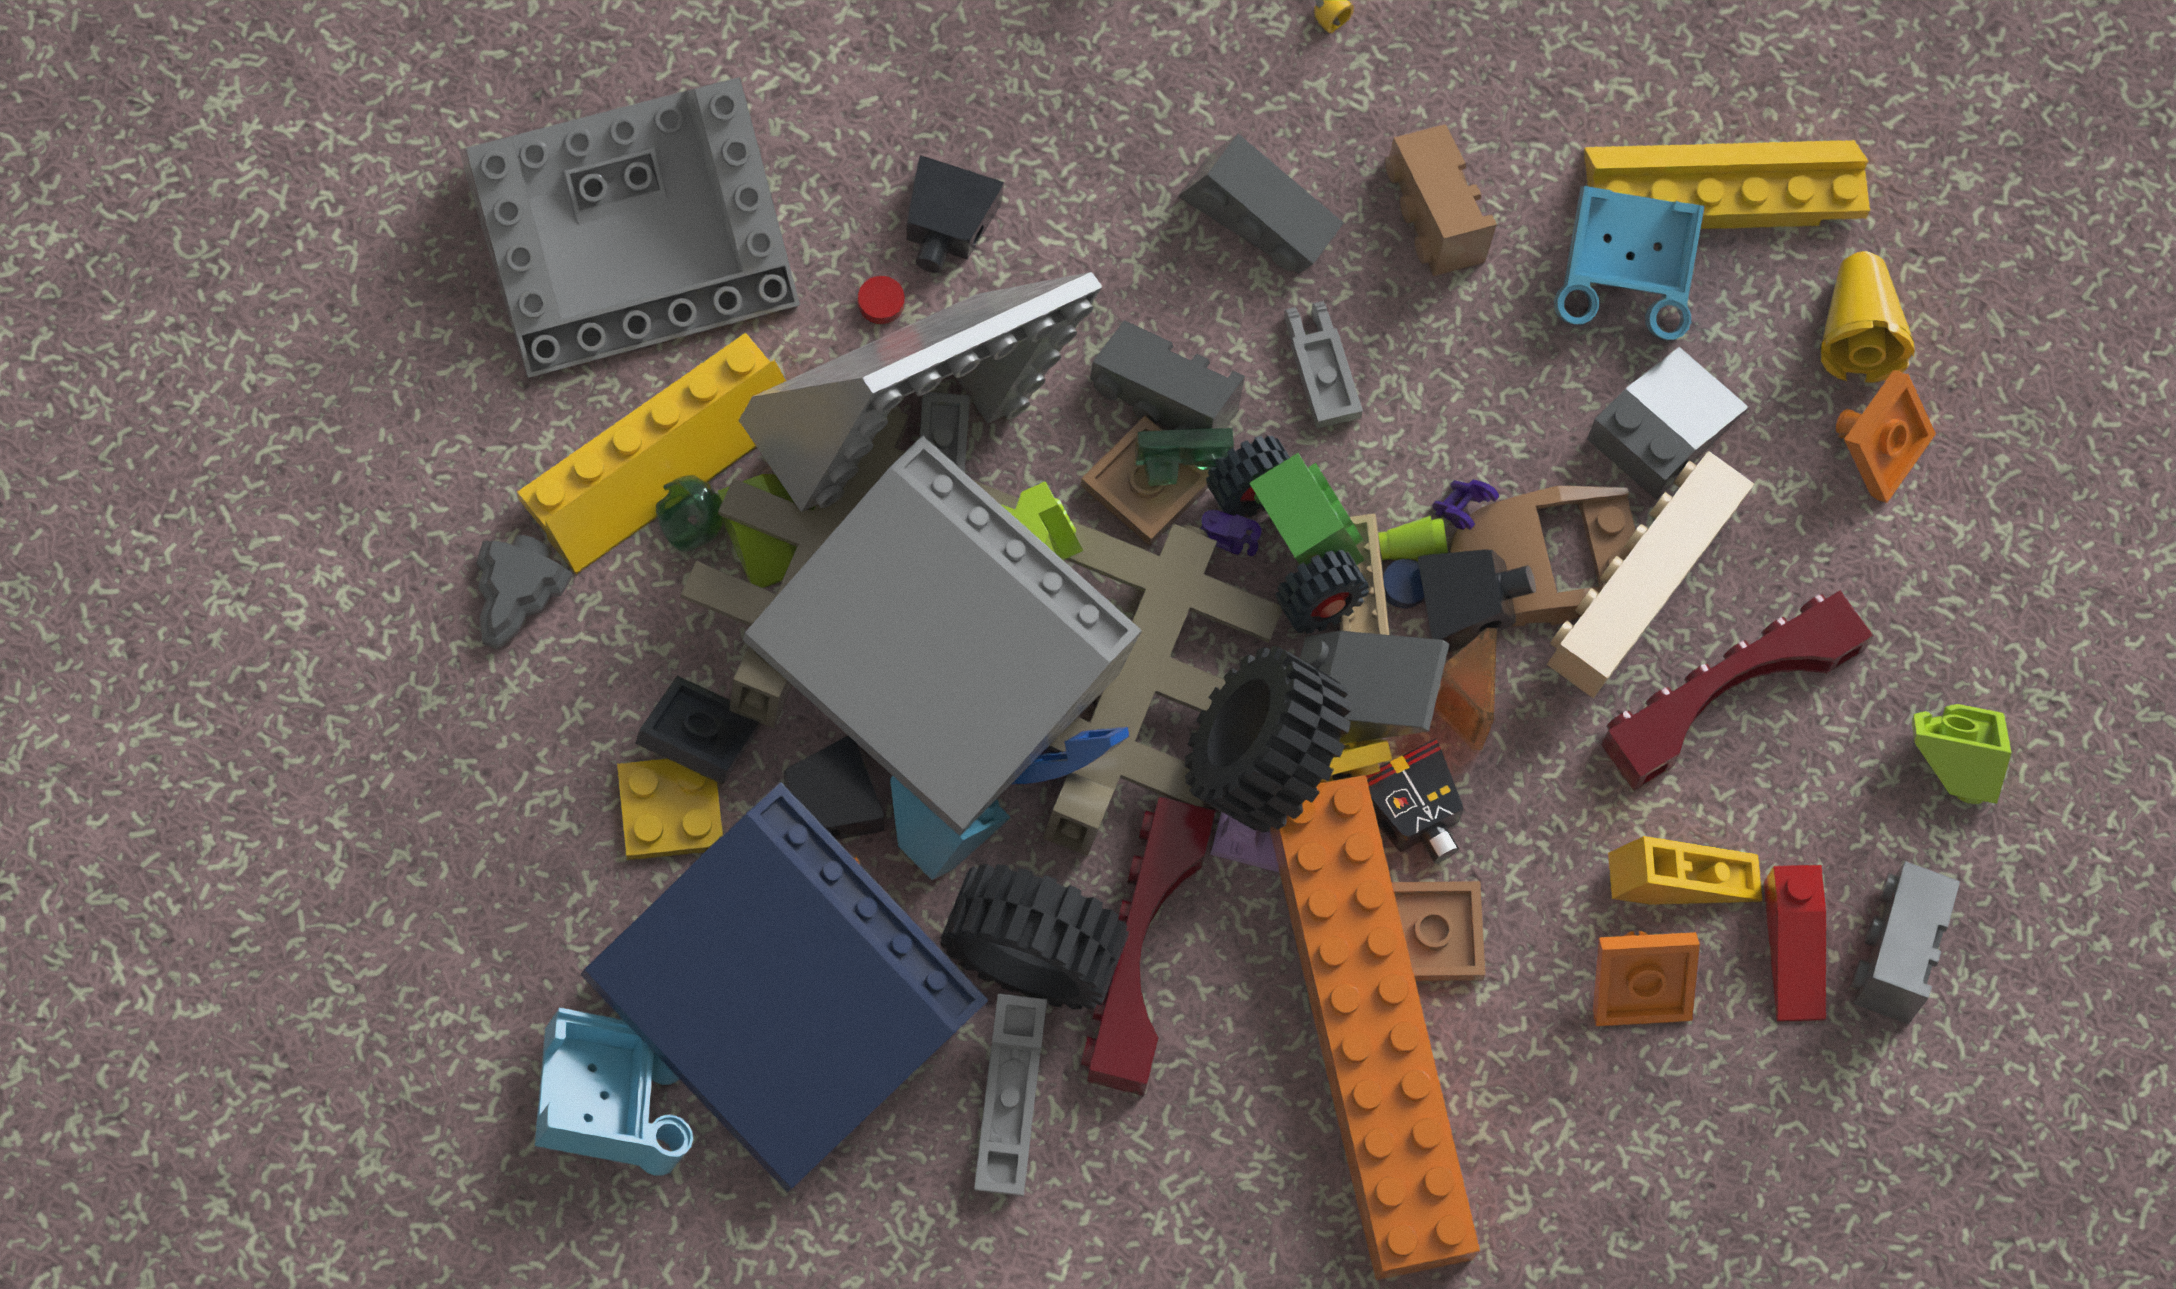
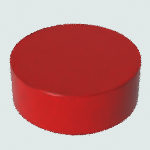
[858,276,905,324]

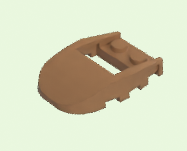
[1450,485,1636,626]

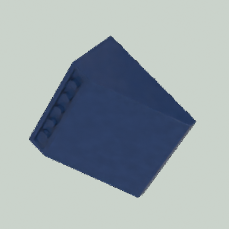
[580,782,989,1193]

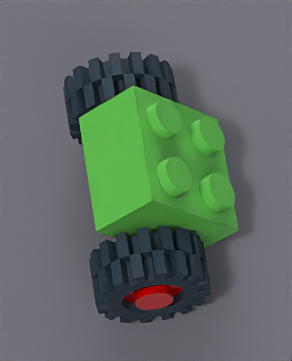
[1206,435,1370,634]

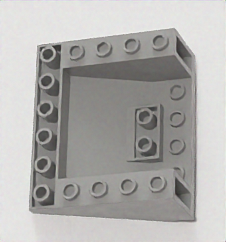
[459,77,800,378]
[739,272,1102,512]
[743,436,1142,836]

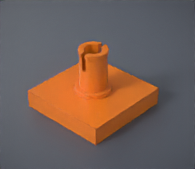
[1836,370,1936,503]
[1593,931,1700,1026]

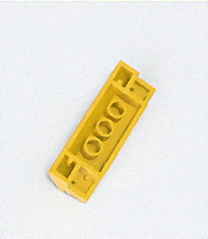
[1584,140,1870,229]
[517,333,786,574]

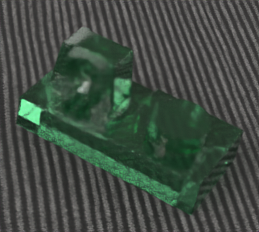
[1135,428,1234,486]

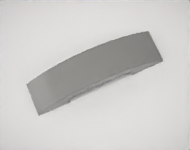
[974,994,1047,1197]

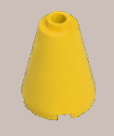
[1820,251,1915,383]

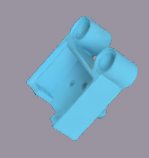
[1554,186,1704,340]
[535,1008,693,1175]

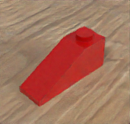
[1764,865,1826,1022]

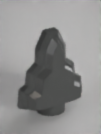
[476,535,573,650]

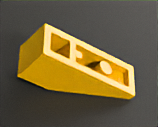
[1608,836,1763,905]

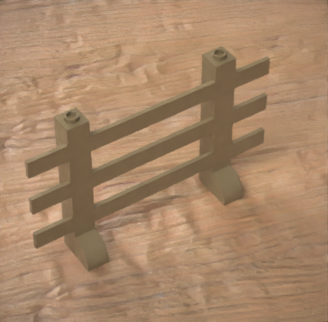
[680,405,1282,856]

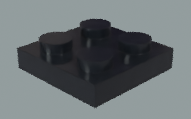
[635,676,761,784]

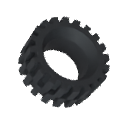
[1184,646,1351,833]
[940,864,1129,1010]

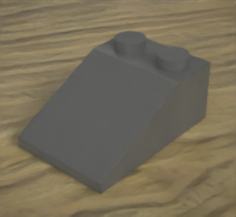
[1587,347,1749,500]
[1300,631,1449,744]

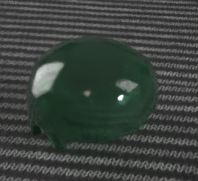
[656,475,723,552]

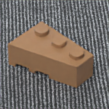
[1385,124,1497,276]

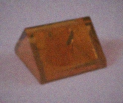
[1434,628,1497,750]

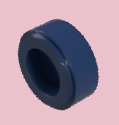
[1383,559,1425,609]

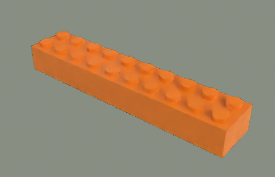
[1270,775,1480,1280]

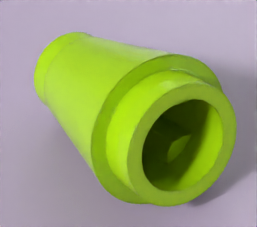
[1378,515,1448,561]

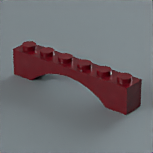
[1601,590,1874,791]
[1081,797,1216,1096]

